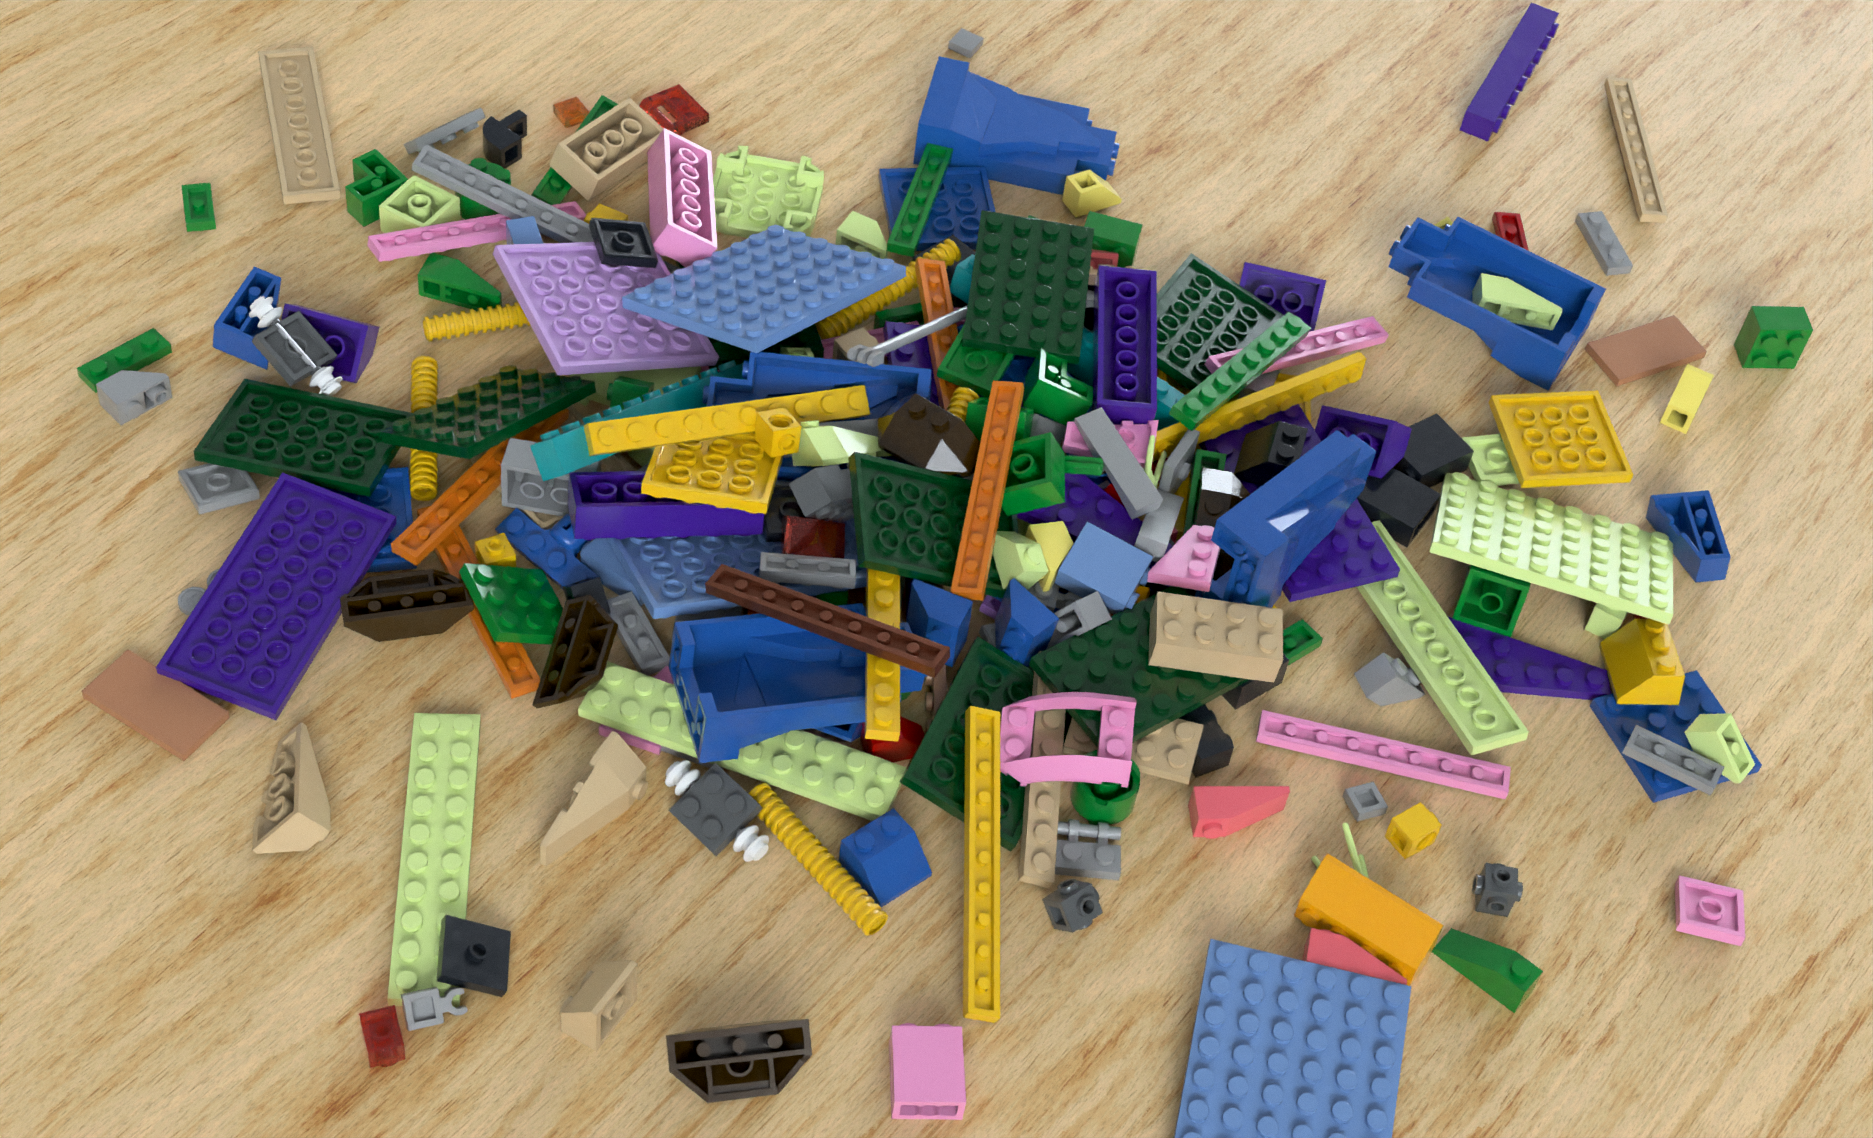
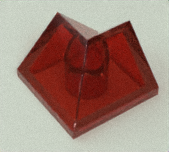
[781,515,845,559]

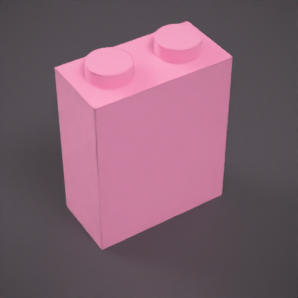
[889,1023,966,1120]

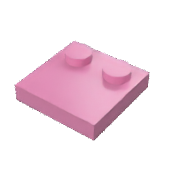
[1675,875,1745,946]

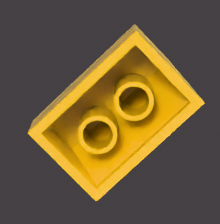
[1599,618,1685,705]

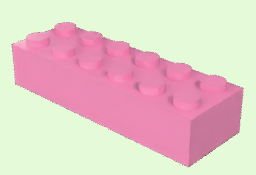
[647,128,717,267]

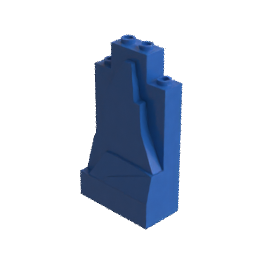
[913,56,1120,195]
[1389,217,1606,391]
[702,351,931,481]
[1195,430,1376,608]
[669,603,928,763]

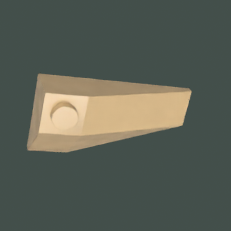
[252,722,331,854]
[540,730,648,866]

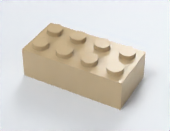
[549,97,663,201]
[1148,592,1283,683]

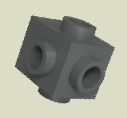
[1472,863,1523,917]
[1042,879,1103,933]

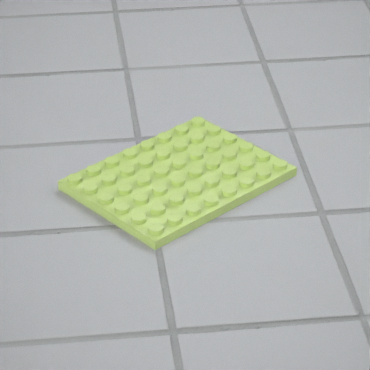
[1430,472,1673,624]

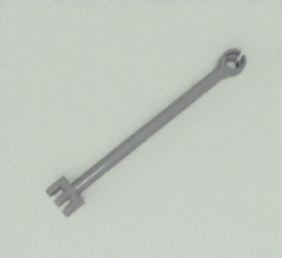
[847,305,968,367]

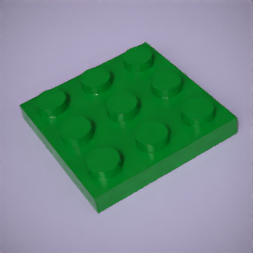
[459,563,563,645]

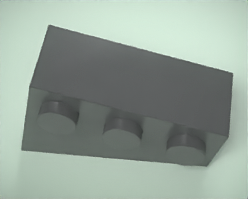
[789,463,854,523]

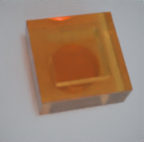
[553,97,589,128]

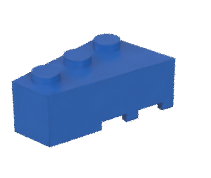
[212,266,281,370]
[1646,490,1731,583]

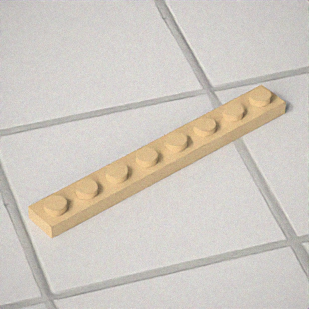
[1604,77,1668,223]
[1018,650,1066,889]

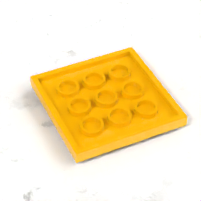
[1488,390,1634,488]
[641,433,784,514]

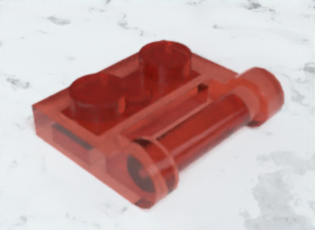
[639,84,709,136]

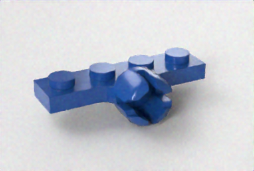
[495,508,603,589]

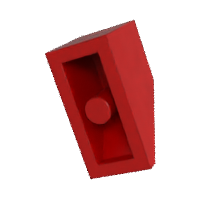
[860,716,924,762]

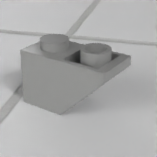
[96,370,172,425]
[1354,652,1425,706]

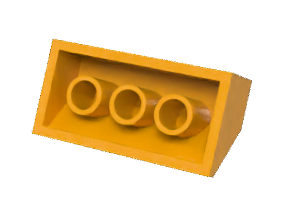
[1294,853,1444,986]

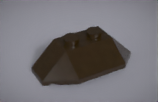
[877,393,980,476]
[1193,467,1250,581]
[340,569,474,642]
[532,595,618,709]
[666,1019,812,1103]

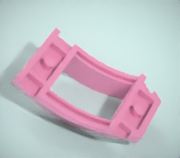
[1000,692,1137,788]

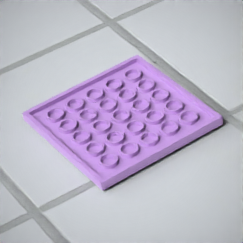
[493,242,719,375]

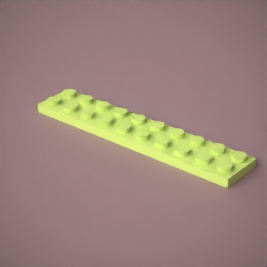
[1357,520,1529,755]
[578,661,907,821]
[387,713,481,1007]

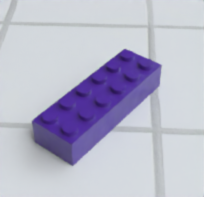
[1092,265,1157,425]
[567,471,764,540]

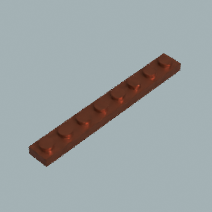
[705,564,950,678]

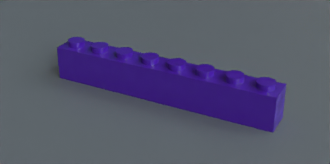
[1460,2,1559,141]

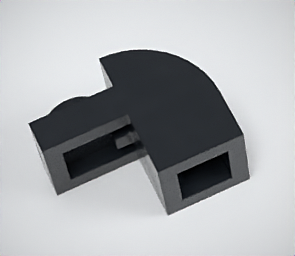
[483,110,527,169]

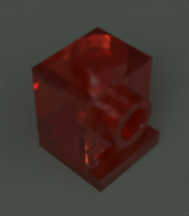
[359,1005,406,1068]

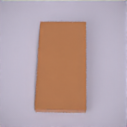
[1585,315,1707,387]
[82,649,229,761]

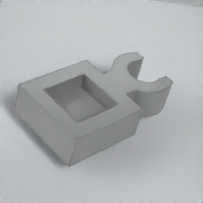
[401,987,468,1031]

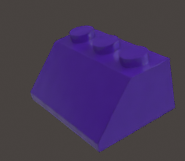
[1239,262,1326,332]
[281,303,380,383]
[1315,405,1412,478]

